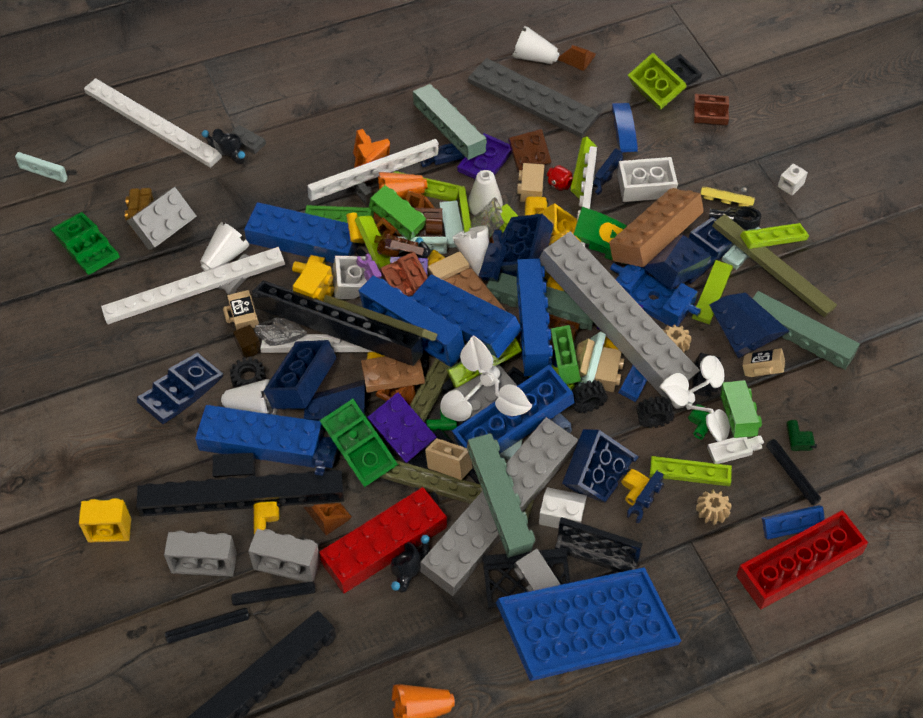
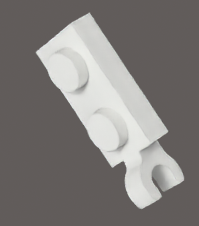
[707,436,764,464]

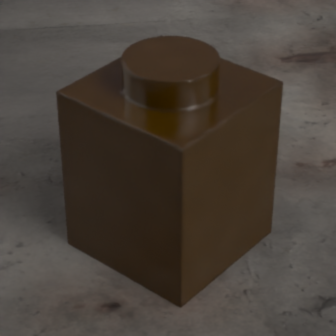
[233,325,261,358]

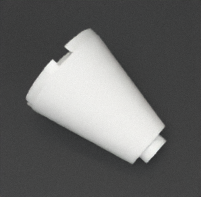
[512,26,560,64]
[467,170,503,218]
[200,222,249,271]
[452,226,489,276]
[221,379,277,415]

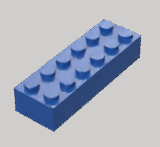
[244,202,359,263]
[516,259,553,376]
[412,274,522,358]
[358,275,465,367]
[452,364,575,454]
[195,405,324,468]

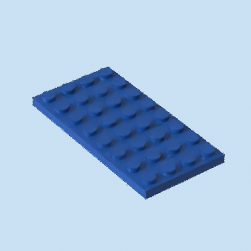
[496,567,681,681]

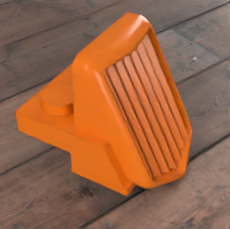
[353,129,390,168]

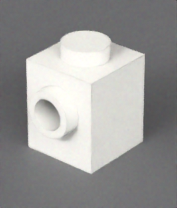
[778,164,808,196]

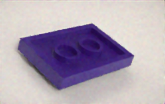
[457,133,512,179]
[367,393,437,463]

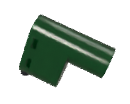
[786,420,817,451]

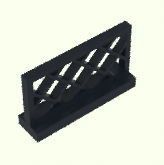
[555,517,643,572]
[482,548,570,609]

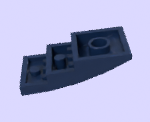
[687,217,734,284]
[137,352,223,424]

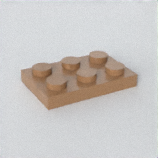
[361,356,425,392]

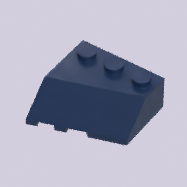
[500,214,554,276]
[643,235,711,290]
[709,292,790,359]
[304,380,366,431]
[562,429,639,502]

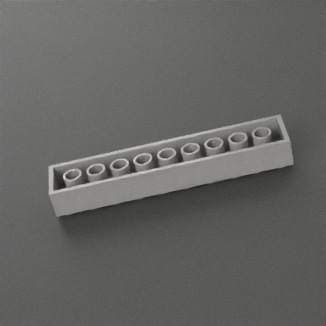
[539,231,700,399]
[420,417,578,596]

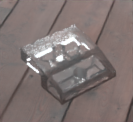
[470,197,504,237]
[254,318,307,346]

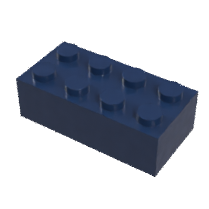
[264,340,337,409]

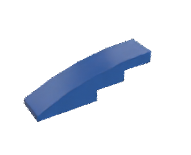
[612,103,638,152]

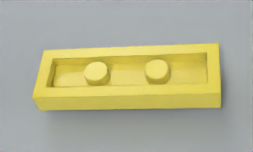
[701,186,755,207]

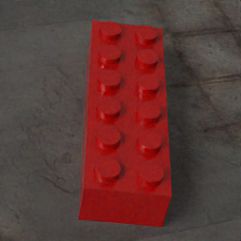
[319,487,447,594]
[736,510,868,610]

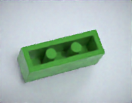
[369,185,426,240]
[551,325,581,384]
[720,380,762,438]

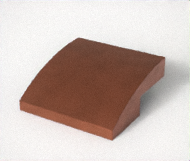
[694,94,729,125]
[379,252,428,297]

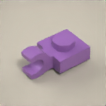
[356,254,382,281]

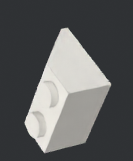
[332,256,372,299]
[539,487,587,529]

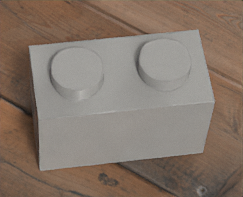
[514,549,561,592]

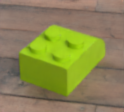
[628,53,687,110]

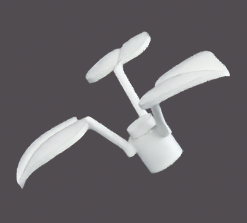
[440,336,532,421]
[659,355,730,442]

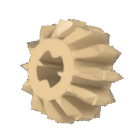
[663,324,691,353]
[696,489,732,525]

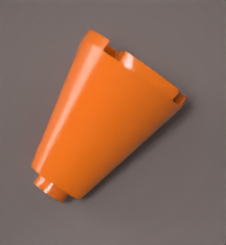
[378,172,428,200]
[392,684,455,718]

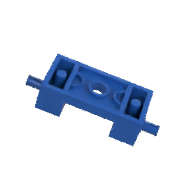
[610,263,701,327]

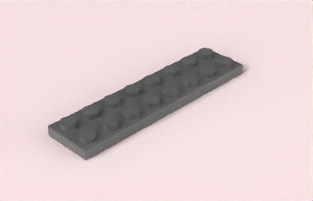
[468,58,600,138]

